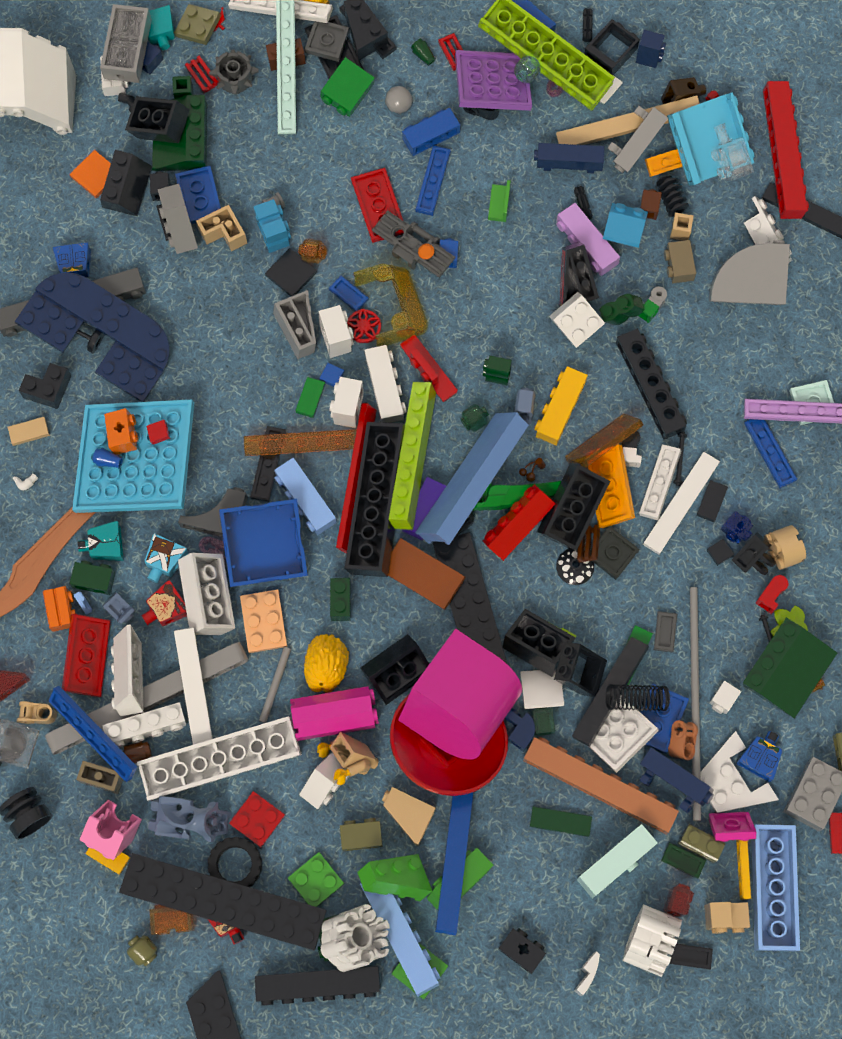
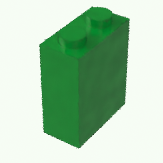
[320,57,375,117]

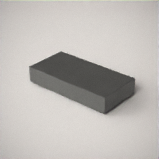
[653,611,677,653]

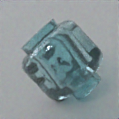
[514,56,541,83]

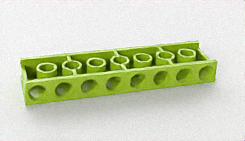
[478,0,615,111]

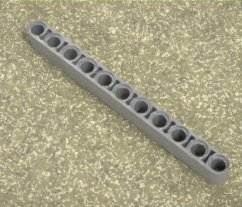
[45,642,249,755]

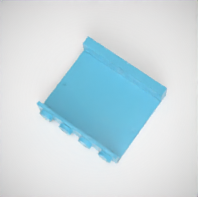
[667,92,754,186]

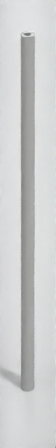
[690,587,701,821]

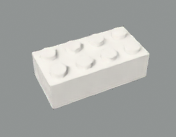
[178,553,235,635]

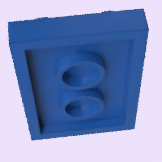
[175,166,221,224]
[640,683,689,754]

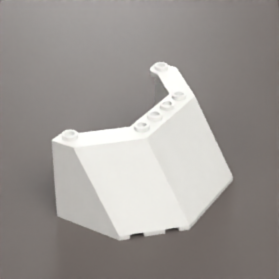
[0,28,77,135]

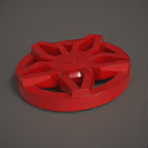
[347,309,381,343]

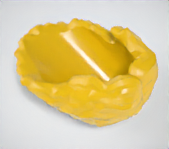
[304,634,349,693]

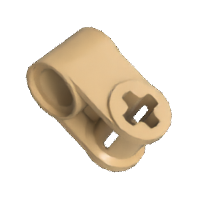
[17,701,57,724]

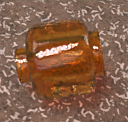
[298,238,327,264]

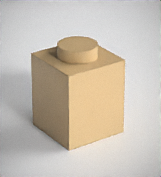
[670,213,694,241]

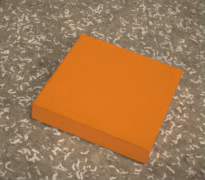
[69,150,111,199]

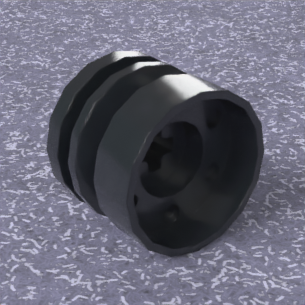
[0,787,53,840]

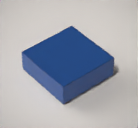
[319,363,345,387]

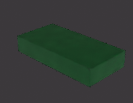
[661,842,706,879]

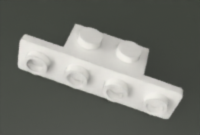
[744,196,792,262]

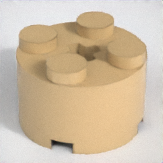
[764,525,806,570]

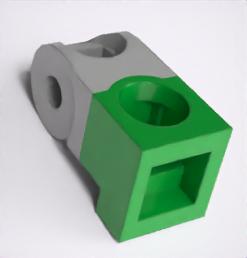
[638,286,667,323]

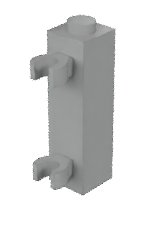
[607,106,668,173]

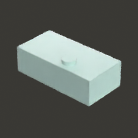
[577,824,657,899]

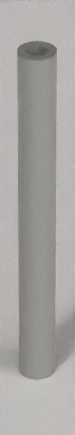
[259,647,291,723]

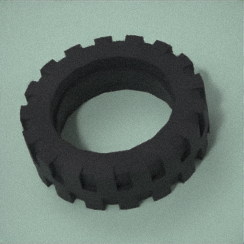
[207,837,262,887]

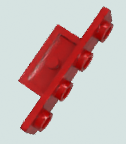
[400,335,458,402]

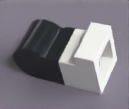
[622,429,642,468]

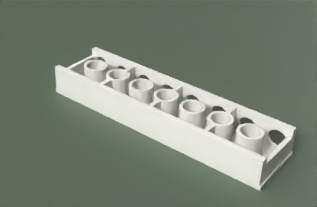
[137,716,302,801]

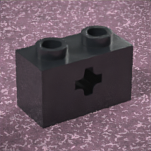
[498,928,546,974]

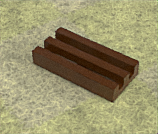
[577,524,600,563]

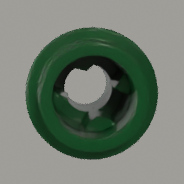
[411,38,436,66]

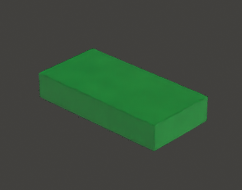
[295,377,325,418]

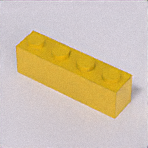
[534,366,588,446]

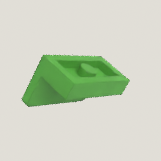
[488,180,511,222]

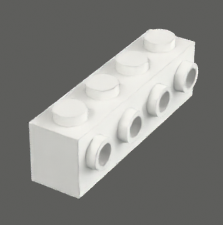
[102,702,186,748]

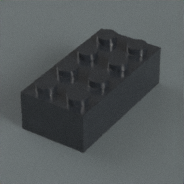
[537,463,610,551]

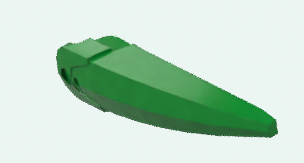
[472,481,561,511]

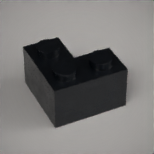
[19,363,71,409]

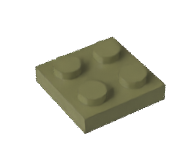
[174,4,221,45]

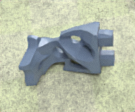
[148,796,232,842]

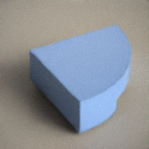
[74,592,92,615]

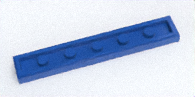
[49,686,137,782]

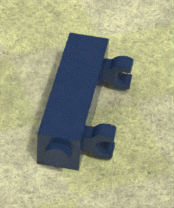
[534,143,604,174]
[639,748,714,813]

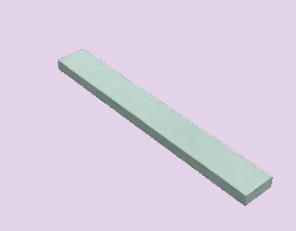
[276,0,296,135]

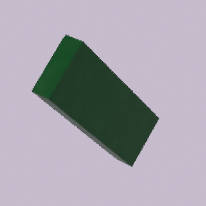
[529,806,592,837]

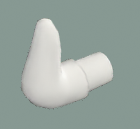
[13,474,38,491]

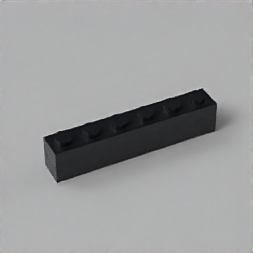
[255,966,380,1006]

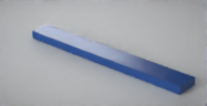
[435,792,473,936]

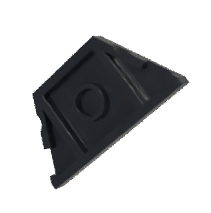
[186,970,241,1039]

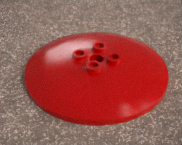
[390,695,508,796]

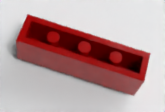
[482,484,556,561]

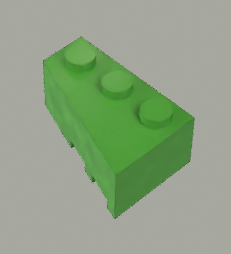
[427,848,494,910]
[357,854,432,901]

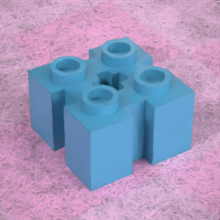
[253,199,291,253]

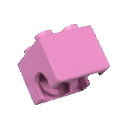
[80,800,142,860]

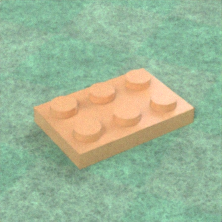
[240,589,287,653]

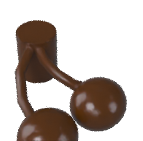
[519,458,546,482]

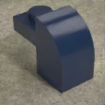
[505,708,535,752]

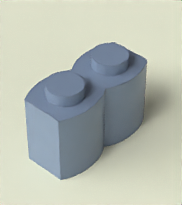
[514,388,536,425]

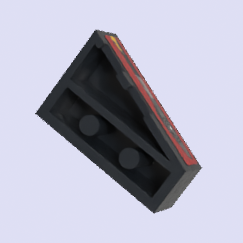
[560,242,599,306]

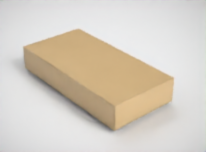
[8,417,50,446]

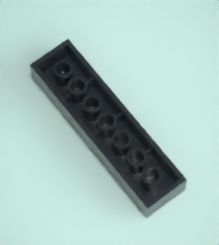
[345,422,405,577]

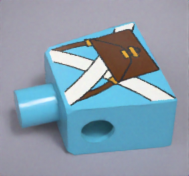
[144,533,189,583]

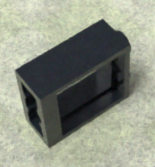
[584,19,640,75]
[554,642,607,697]

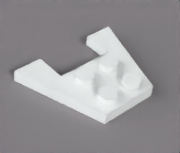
[700,731,779,813]

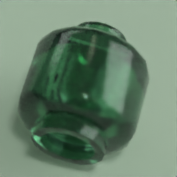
[460,404,489,432]

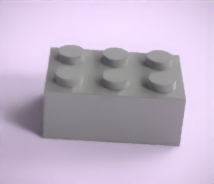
[783,757,842,832]

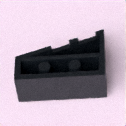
[344,0,388,61]

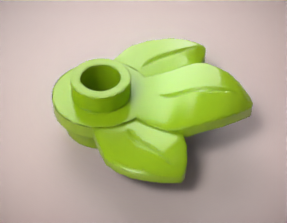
[771,606,808,636]

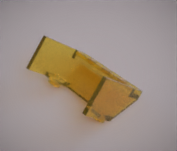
[353,264,428,347]

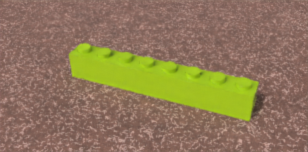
[389,382,436,530]

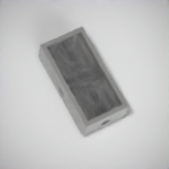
[100,4,152,83]

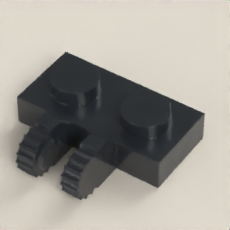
[732,532,776,575]

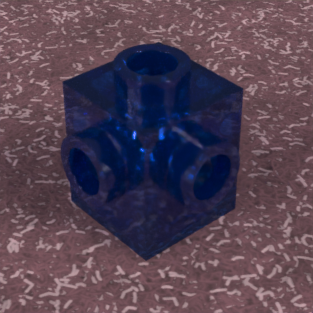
[720,511,754,544]

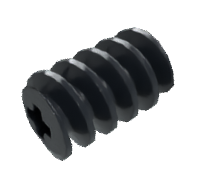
[656,175,689,217]

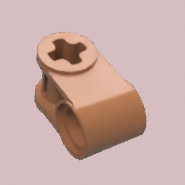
[668,720,698,760]

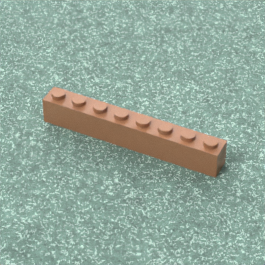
[523,737,679,835]

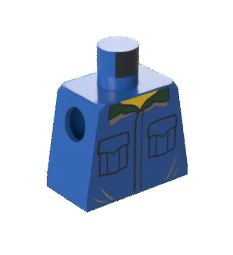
[53,242,91,277]
[736,731,782,783]

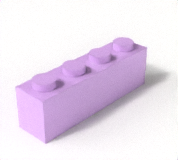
[556,203,620,276]

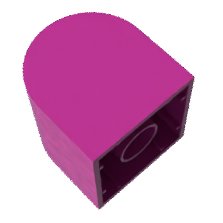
[398,628,522,759]

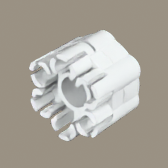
[321,904,390,972]
[622,904,682,977]

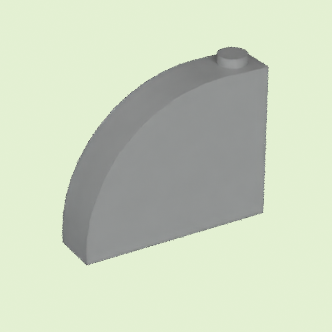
[709,240,790,305]

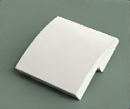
[520,670,564,709]
[574,951,600,996]

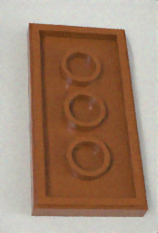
[388,538,466,610]

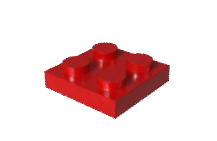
[229,791,286,848]

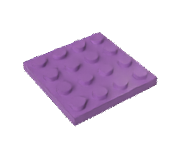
[455,50,532,111]

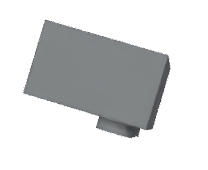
[158,184,198,254]
[273,290,316,359]

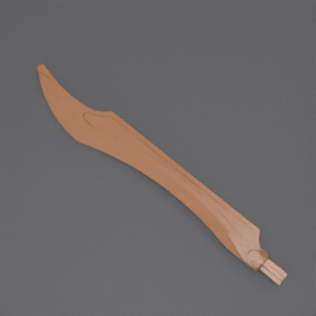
[0,508,96,617]

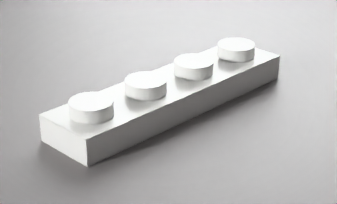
[639,444,681,520]

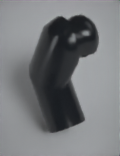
[118,93,136,112]

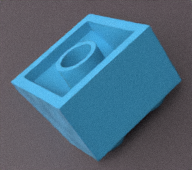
[603,203,648,248]

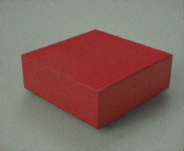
[146,420,170,445]

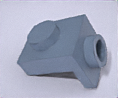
[102,592,135,624]

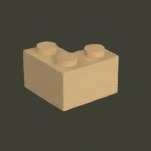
[196,205,247,251]
[704,902,750,934]

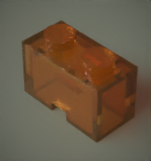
[149,905,194,936]

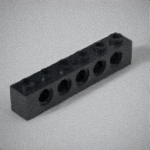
[616,328,687,440]

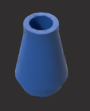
[93,448,123,468]

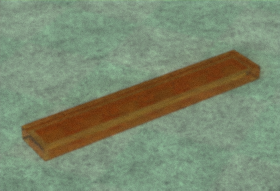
[243,429,357,456]

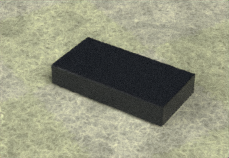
[696,480,728,522]
[669,944,713,970]

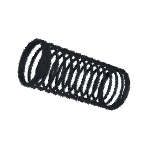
[605,684,670,711]

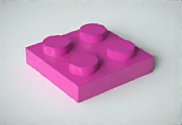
[709,812,756,842]

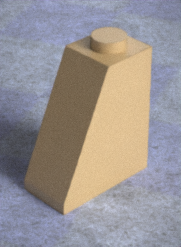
[382,787,436,846]

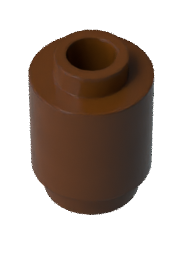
[123,741,152,764]

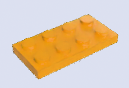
[586,444,635,528]

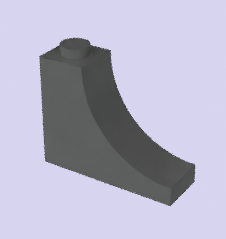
[178,487,248,537]

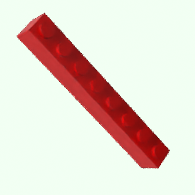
[763,81,809,219]

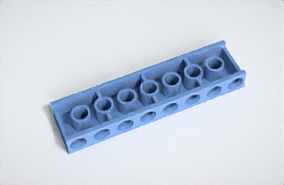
[415,412,529,545]

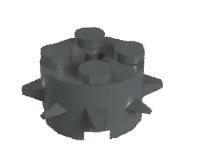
[209,49,259,94]

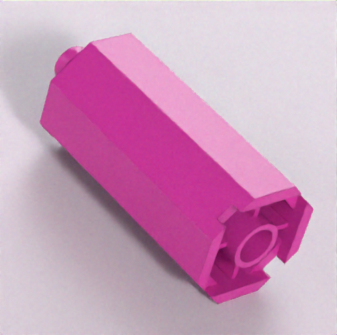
[290,686,379,741]

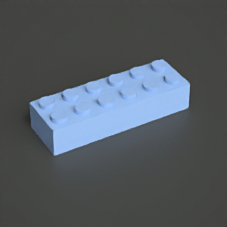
[751,825,800,952]

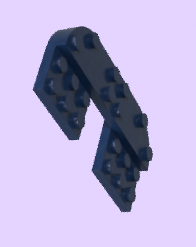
[15,273,169,402]

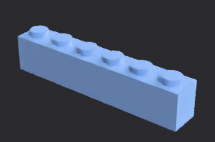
[360,884,440,997]

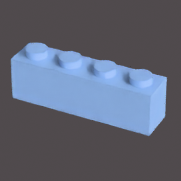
[274,458,337,535]

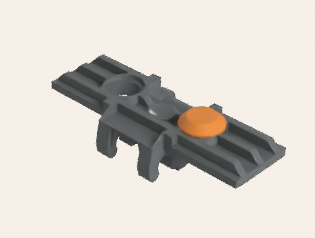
[372,210,455,278]

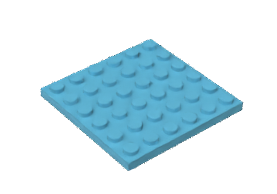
[72,400,194,513]

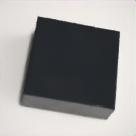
[706,539,734,566]

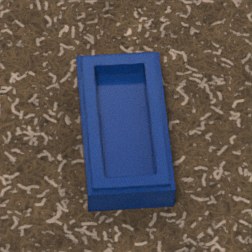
[329,275,369,311]

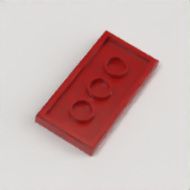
[351,167,404,243]
[62,614,111,698]

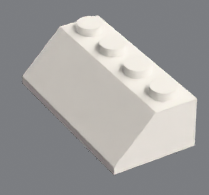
[111,625,144,716]

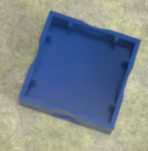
[219,499,308,587]

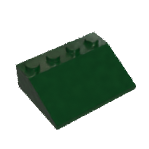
[152,95,207,171]
[743,617,838,719]

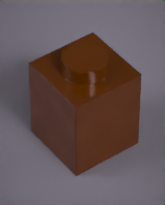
[640,189,662,220]

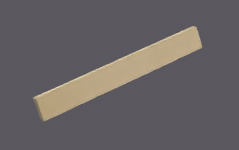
[556,96,700,145]

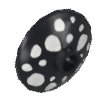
[556,549,594,585]

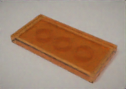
[565,414,643,468]

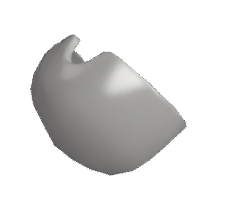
[385,86,413,114]

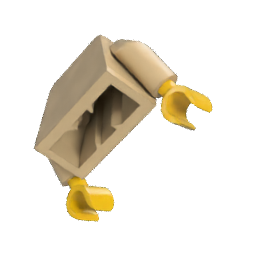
[317,732,379,785]

